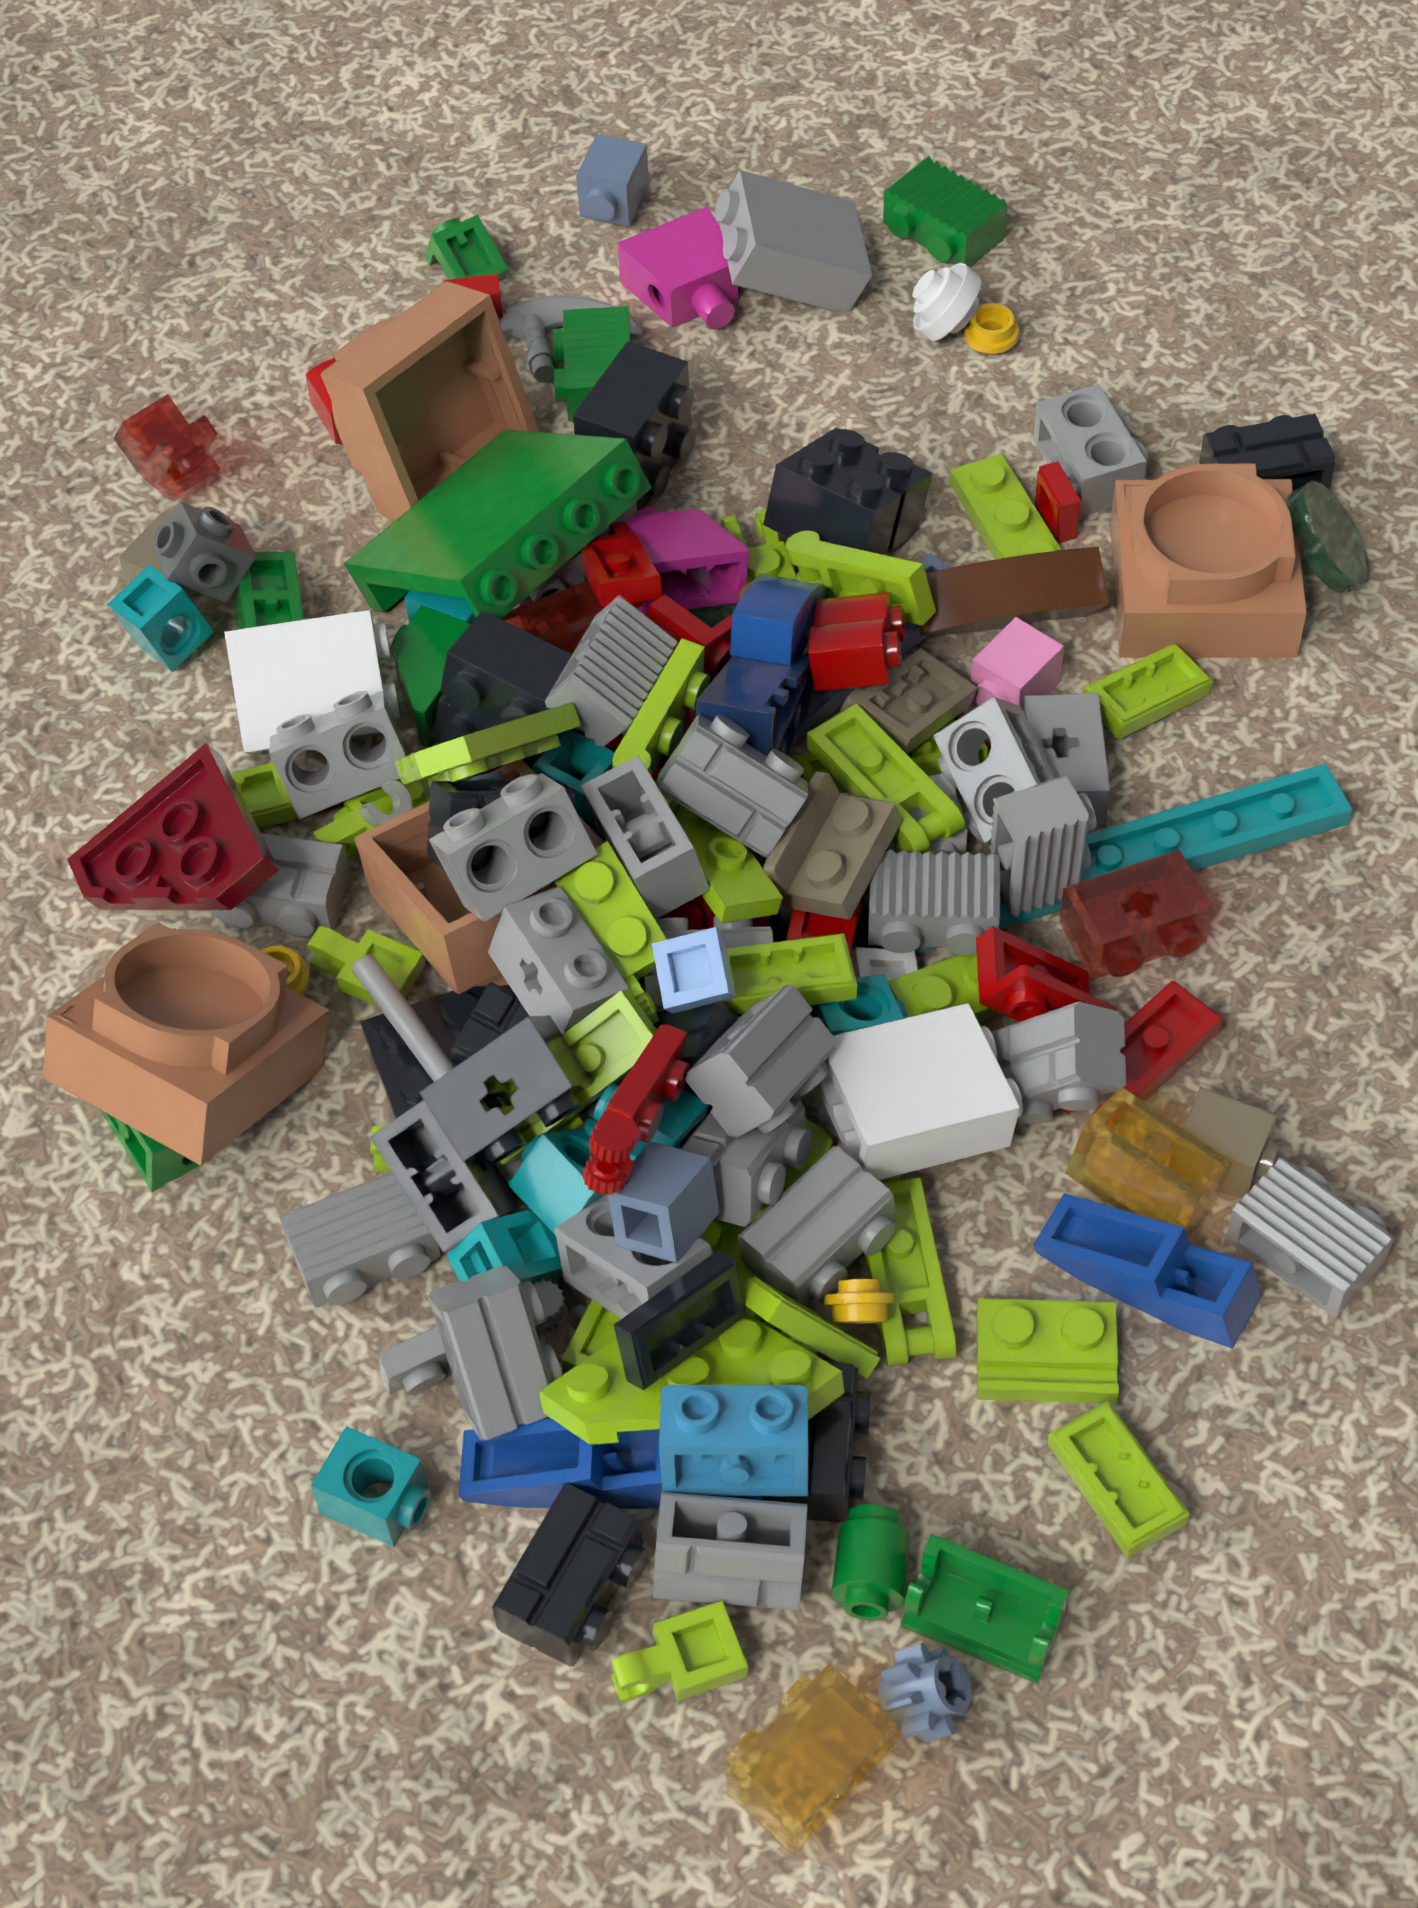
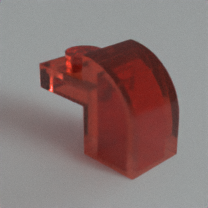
[113,394,220,500]

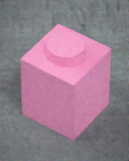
[970,617,1064,711]

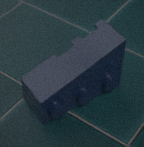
[696,654,812,757]

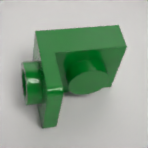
[425,214,509,281]

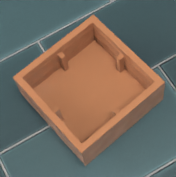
[320,281,539,521]
[1110,464,1307,658]
[355,759,605,994]
[43,922,329,1166]

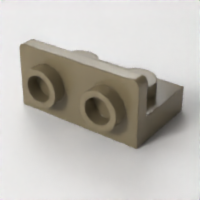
[840,648,978,754]
[764,771,903,920]

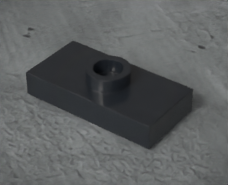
[614,1250,746,1391]

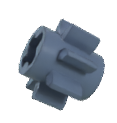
[878,1643,972,1743]

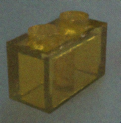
[1065,1087,1233,1237]
[725,1663,896,1857]

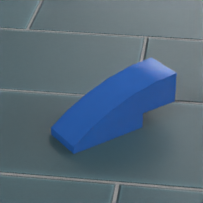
[730,574,828,666]
[1033,1193,1262,1349]
[458,1419,662,1509]

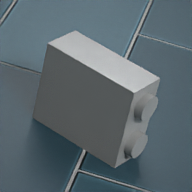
[715,170,872,313]

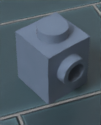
[576,134,649,226]
[608,1141,719,1263]

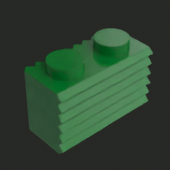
[883,156,1007,267]
[553,306,631,422]

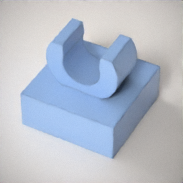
[652,927,736,1014]

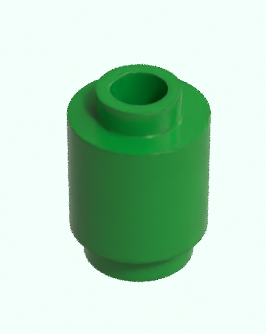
[831,1504,910,1621]

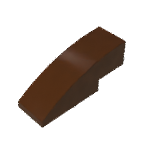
[919,546,1109,636]

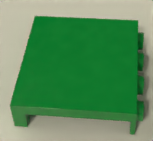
[344,429,651,619]

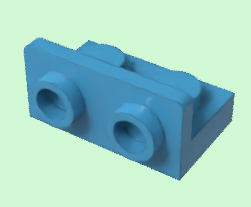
[659,1385,808,1496]

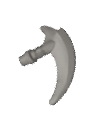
[499,295,643,383]

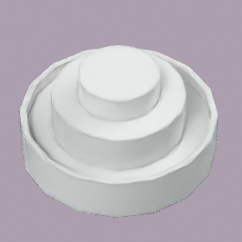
[912,263,981,341]

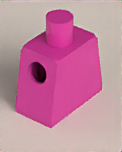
[617,207,738,330]
[624,507,750,615]

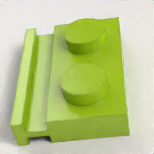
[976,1298,1119,1404]

